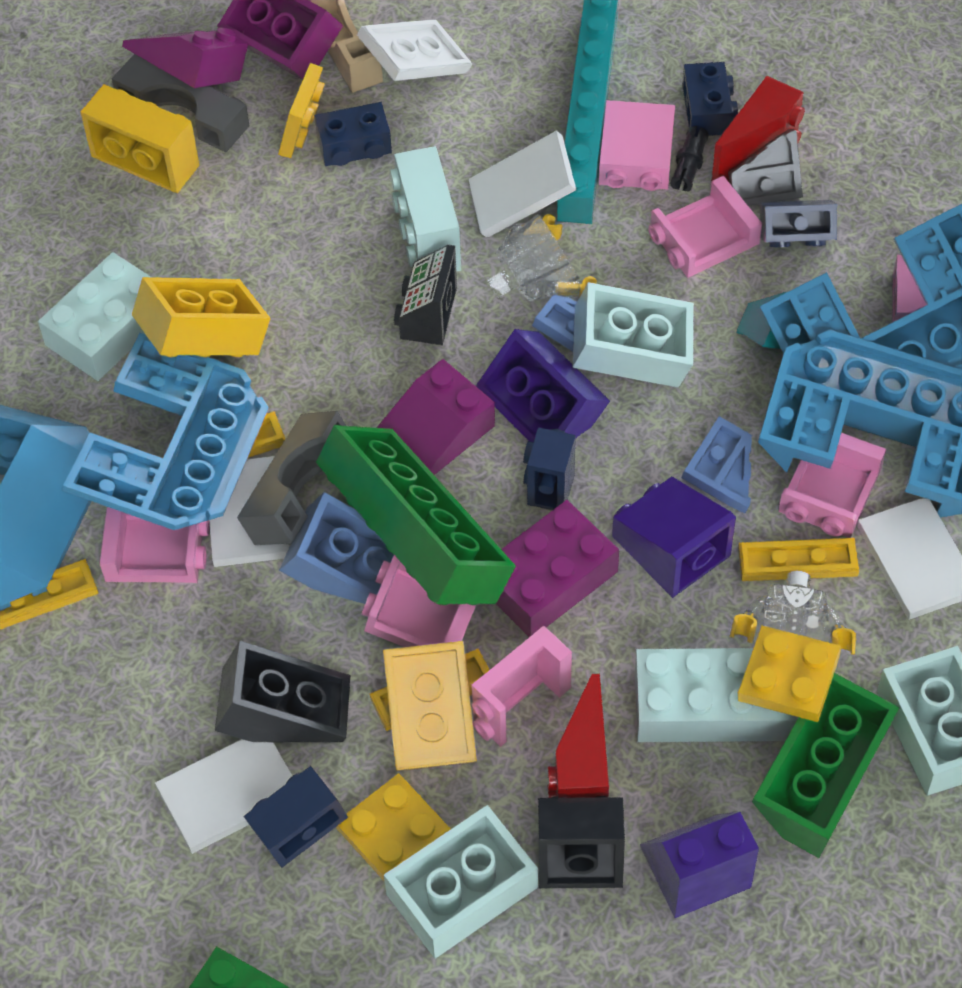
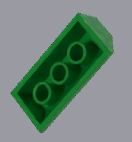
[752,673,900,858]

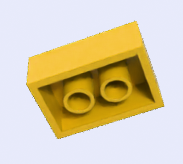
[80,84,200,194]
[132,277,271,357]

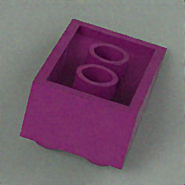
[122,27,249,88]
[376,359,495,475]

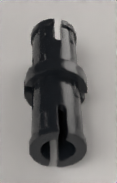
[670,126,709,192]

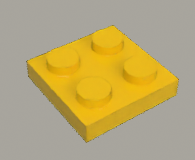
[278,63,325,158]
[738,625,841,722]
[336,773,451,882]

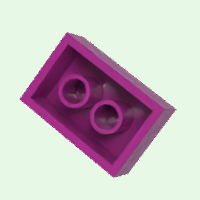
[217,0,343,80]
[496,500,619,637]

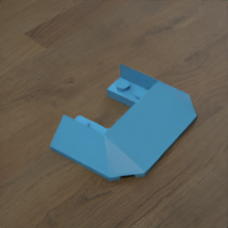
[759,204,962,370]
[758,330,962,517]
[62,333,269,530]
[0,405,92,611]

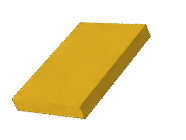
[383,641,477,771]

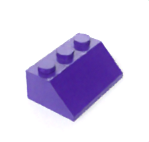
[476,329,610,442]

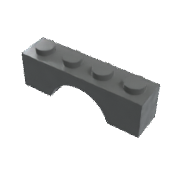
[112,54,250,152]
[237,411,346,545]

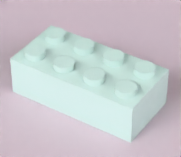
[635,648,798,742]

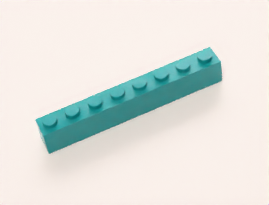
[557,0,618,224]

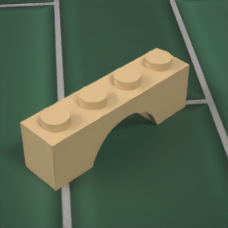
[309,0,383,93]

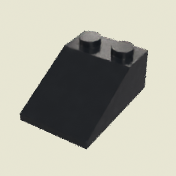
[215,640,351,742]

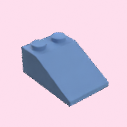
[279,492,394,604]

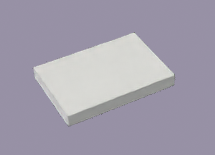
[357,20,472,81]
[469,130,576,237]
[209,456,289,567]
[857,498,962,620]
[155,739,292,854]

